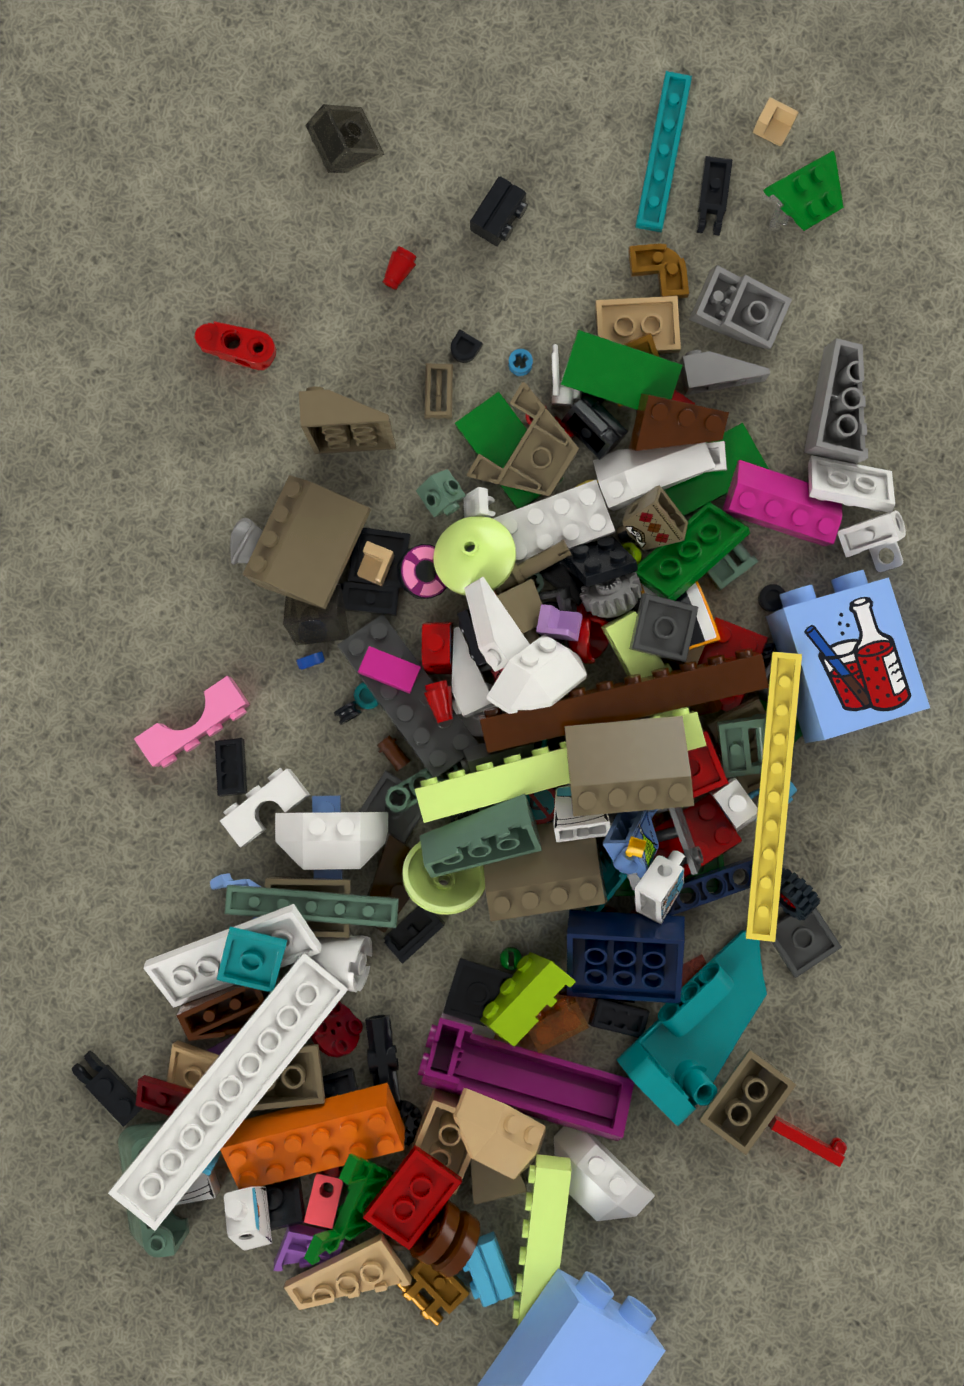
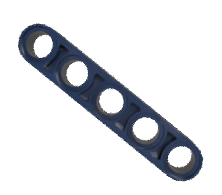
[667,856,753,916]

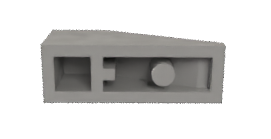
[679,350,770,395]

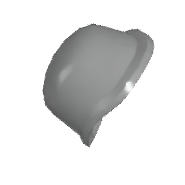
[230,518,263,565]

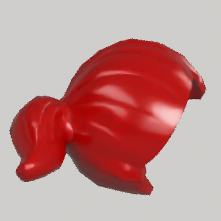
[567,603,609,664]

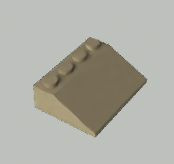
[299,386,396,454]
[243,475,371,609]
[565,716,694,817]
[484,822,608,921]

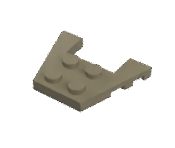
[466,381,580,497]

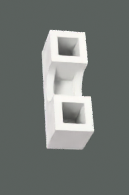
[220,768,310,847]

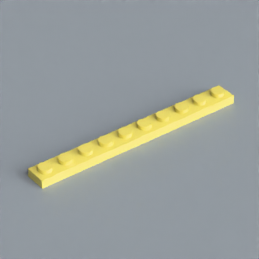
[746,652,802,942]

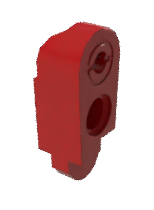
[195,321,277,370]

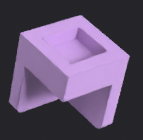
[536,604,582,641]

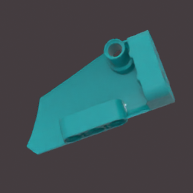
[616,930,767,1126]

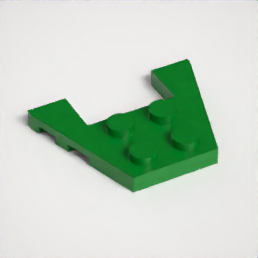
[304,1154,394,1265]

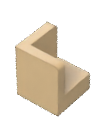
[753,97,798,146]
[357,541,395,586]

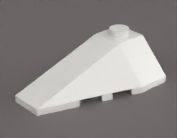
[593,442,716,511]

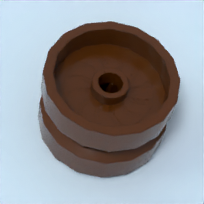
[410,1200,480,1278]

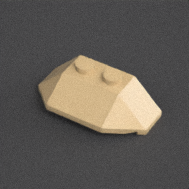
[453,1088,546,1180]

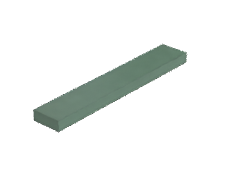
[224,885,399,928]

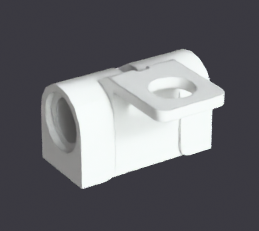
[838,510,906,572]

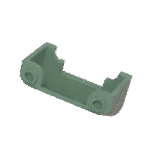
[118,1120,189,1257]

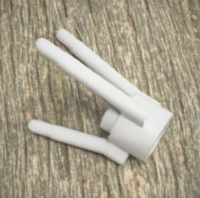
[551,344,580,406]

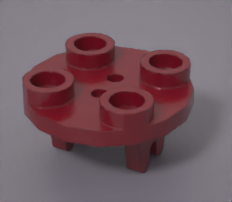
[311,1001,363,1058]

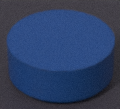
[296,651,325,670]

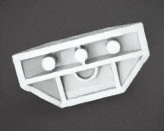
[487,634,587,714]
[275,812,388,870]
[554,1126,655,1221]

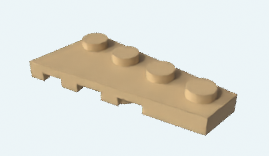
[284,1233,412,1310]

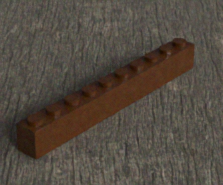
[479,648,769,753]

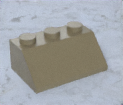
[699,1049,796,1155]

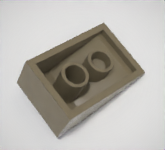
[265,876,351,938]
[252,1044,326,1111]

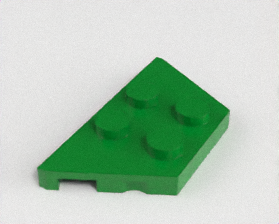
[763,150,844,231]

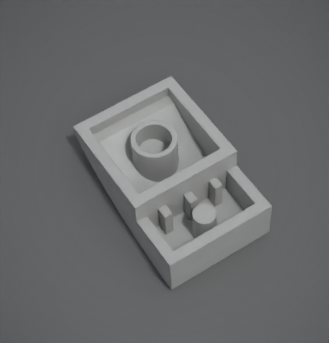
[689,265,792,350]

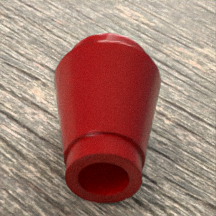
[382,246,417,290]
[424,680,453,723]

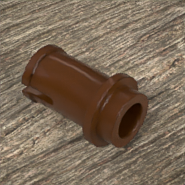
[377,735,411,771]

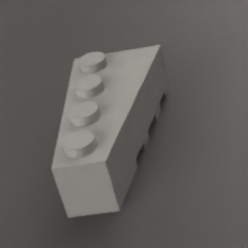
[804,338,868,464]

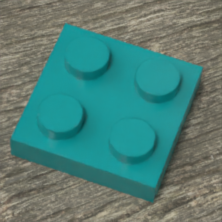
[217,927,287,992]

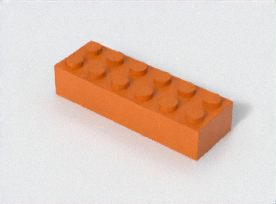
[220,1083,405,1190]

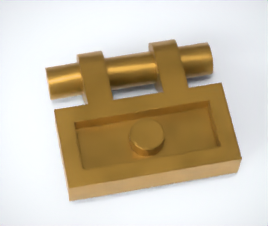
[396,1261,470,1326]

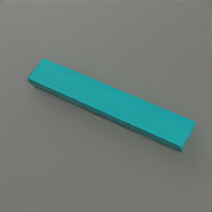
[635,71,692,233]

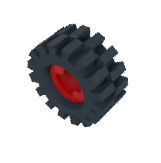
[779,868,820,921]

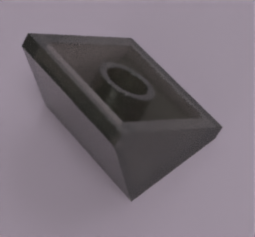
[283,584,350,646]

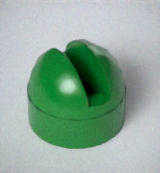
[500,947,522,970]

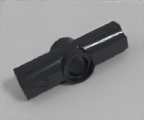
[365,1014,401,1103]

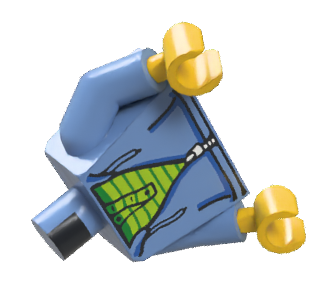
[603,809,658,878]

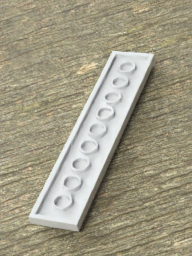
[108,952,348,1231]

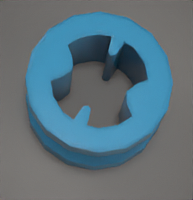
[508,349,533,376]

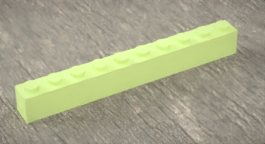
[415,708,707,823]

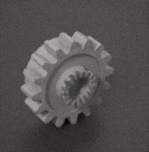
[580,572,642,618]

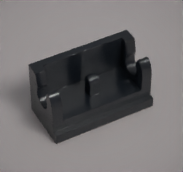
[383,906,445,964]

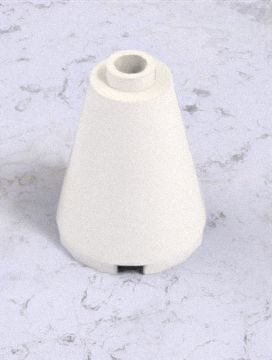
[310,935,372,992]

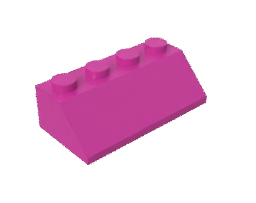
[722,460,842,546]

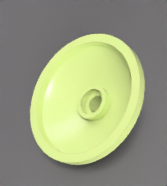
[433,516,516,596]
[402,842,485,915]

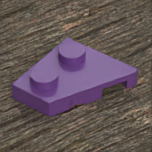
[273,1224,344,1271]

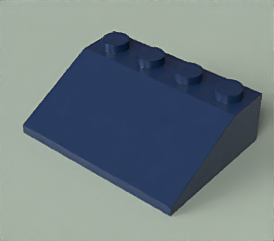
[567,910,685,1004]

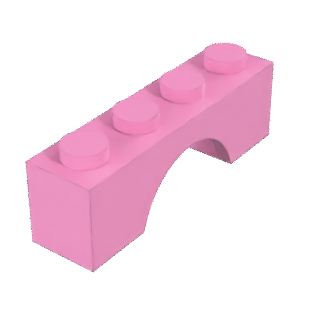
[134,676,250,768]

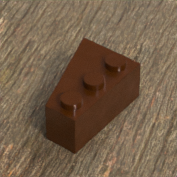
[629,394,729,451]
[176,985,270,1041]

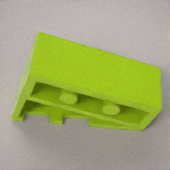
[480,952,576,1047]

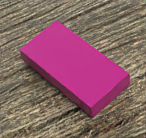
[358,646,421,694]

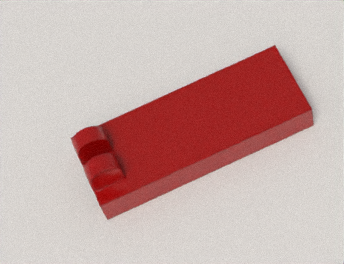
[768,1115,847,1167]

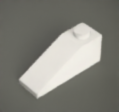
[464,577,530,672]
[451,627,495,719]

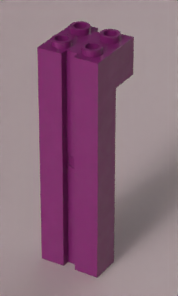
[418,1017,634,1141]

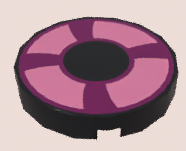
[397,544,448,599]

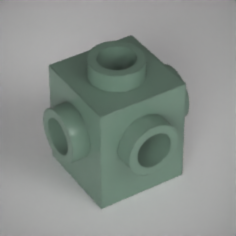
[416,469,466,517]

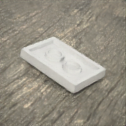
[808,455,895,513]

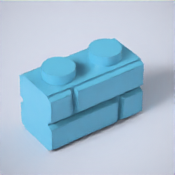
[463,1232,515,1307]

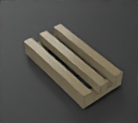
[425,363,453,419]

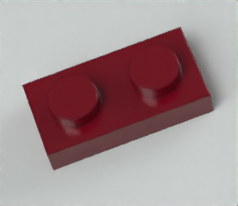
[136,1075,192,1116]

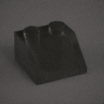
[305,104,384,173]

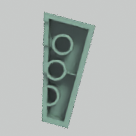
[420,794,542,878]

